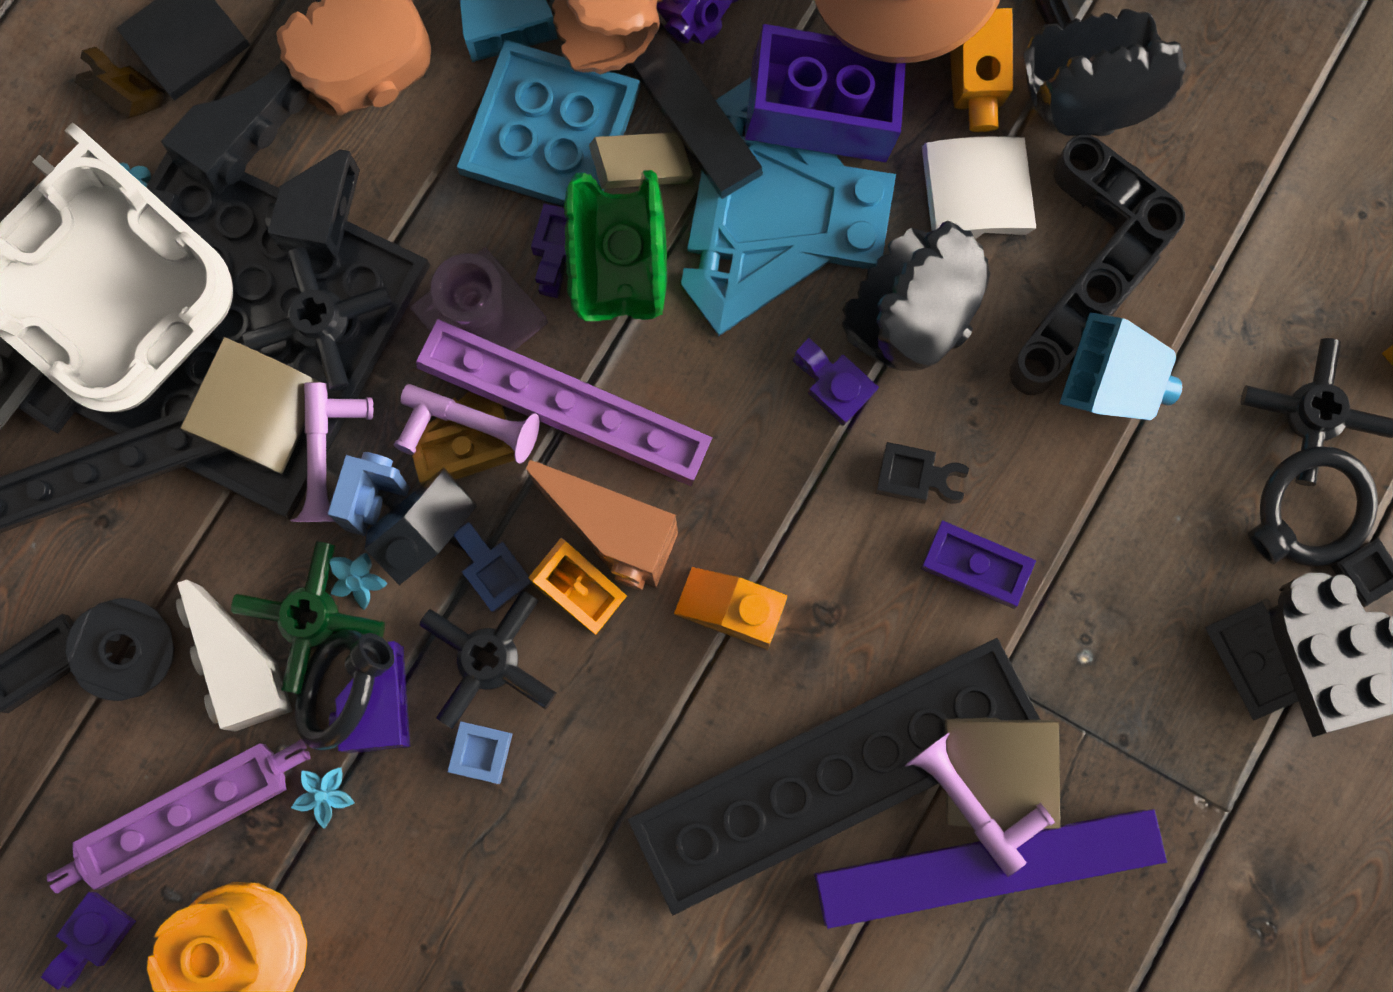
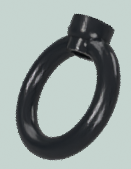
[1248,446,1378,566]
[295,629,394,750]

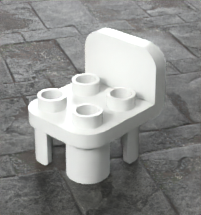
[0,122,233,412]

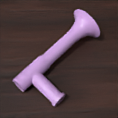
[290,383,373,522]
[394,384,540,464]
[905,733,1055,877]

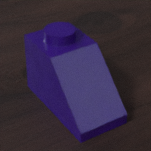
[329,641,410,753]

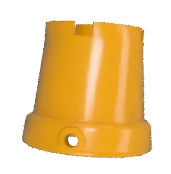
[147,882,307,992]

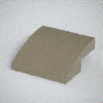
[181,337,321,475]
[945,718,1060,829]

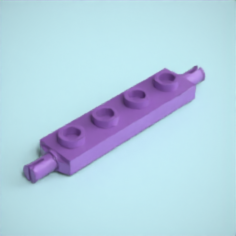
[47,739,311,894]

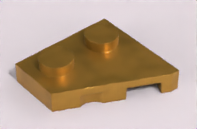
[412,391,515,485]

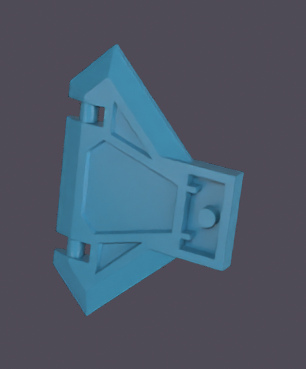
[681,77,896,336]

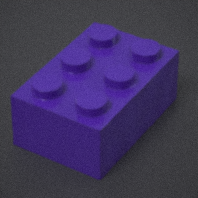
[745,24,906,163]

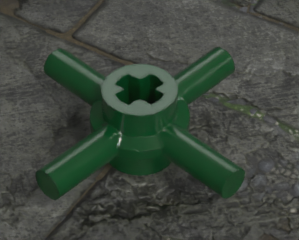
[231,541,385,694]

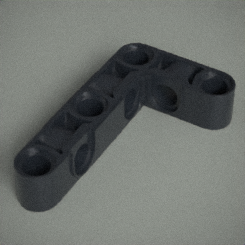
[1010,134,1185,395]

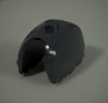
[1024,8,1187,136]
[842,221,991,371]

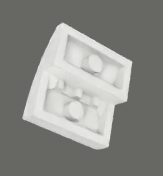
[922,136,1036,239]

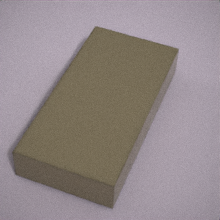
[589,132,693,189]

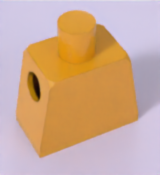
[950,8,1013,132]

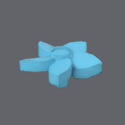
[330,553,387,610]
[291,767,355,829]

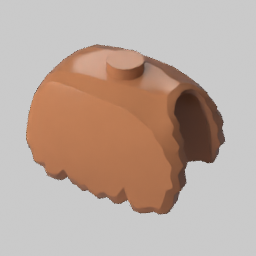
[276,0,431,116]
[552,0,663,75]

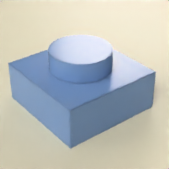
[448,721,513,784]

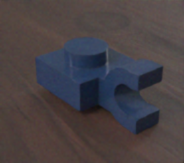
[454,522,532,613]

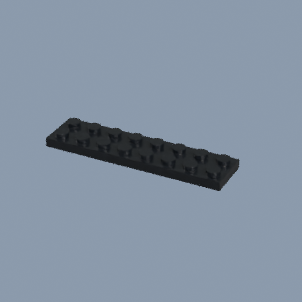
[627,637,1040,916]

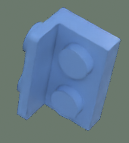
[328,452,410,536]

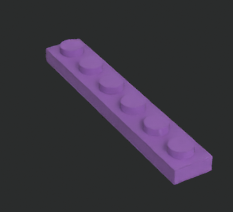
[416,319,712,486]

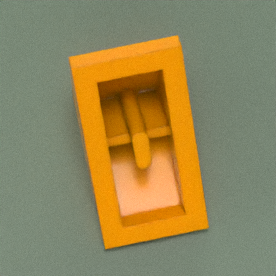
[528,538,627,635]

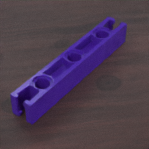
[814,809,1167,929]

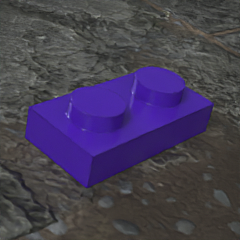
[921,520,1036,609]

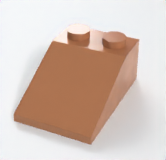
[526,460,678,590]

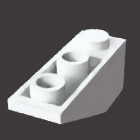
[176,580,293,732]

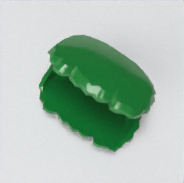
[564,170,667,321]

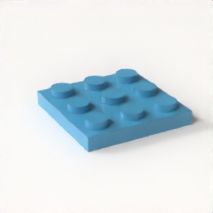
[457,40,641,207]

